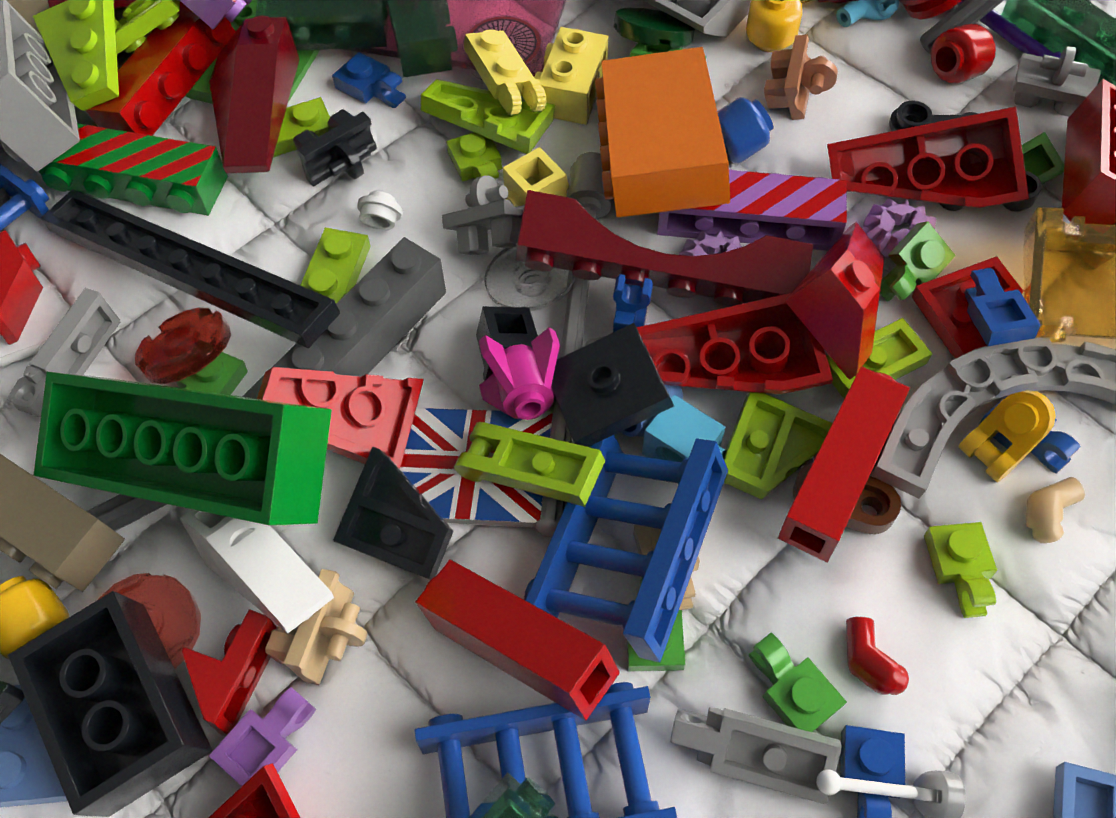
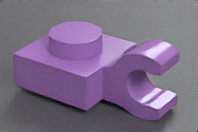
[209,687,316,786]

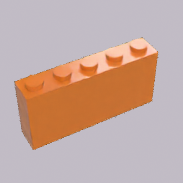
[595,47,730,218]

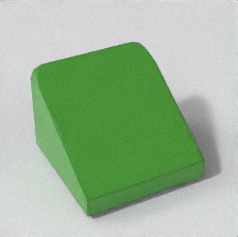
[1022,132,1064,185]

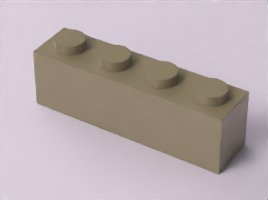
[0,454,125,592]

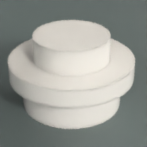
[357,191,403,230]

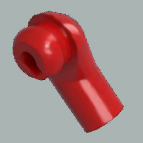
[846,617,909,695]

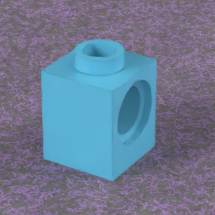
[642,395,726,462]

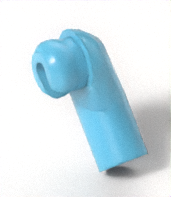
[836,0,899,27]

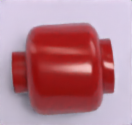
[931,24,996,83]

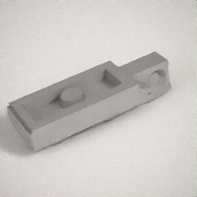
[7,288,121,417]
[670,707,842,804]

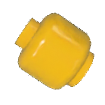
[746,0,802,52]
[0,576,70,659]

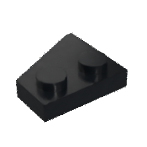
[333,446,454,580]

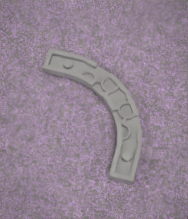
[870,337,1116,499]

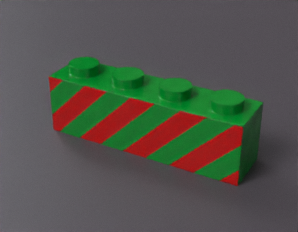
[38,123,228,216]

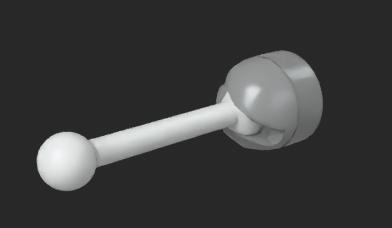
[816,769,966,818]

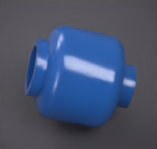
[717,97,774,164]

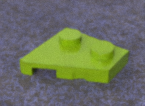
[723,392,832,500]

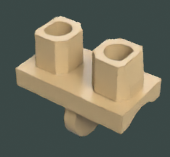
[265,569,368,685]

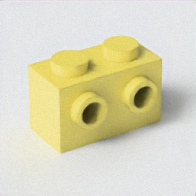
[534,27,608,125]

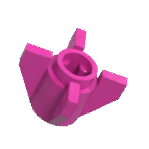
[478,327,560,420]

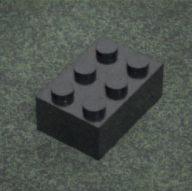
[8,591,213,817]

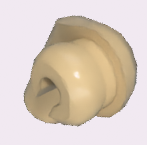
[1026,477,1085,543]

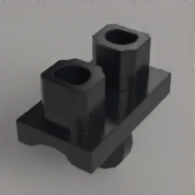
[293,109,377,187]

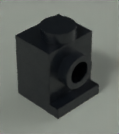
[476,306,538,381]

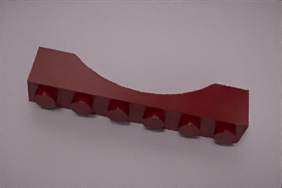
[516,190,813,306]

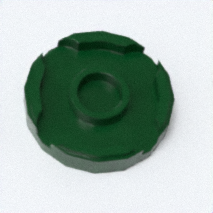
[613,7,695,48]

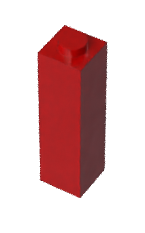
[777,366,911,563]
[415,560,620,721]

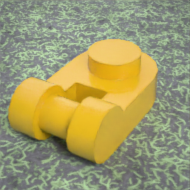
[958,390,1056,483]

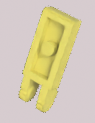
[463,30,547,115]

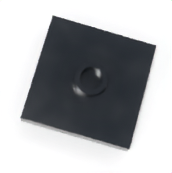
[551,323,674,447]

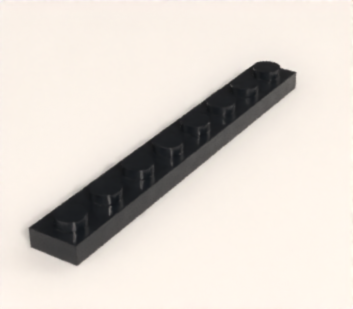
[40,189,340,349]

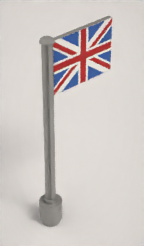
[400,152,612,537]

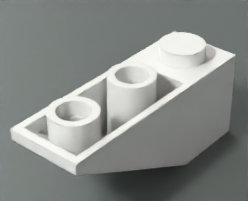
[180,510,334,633]

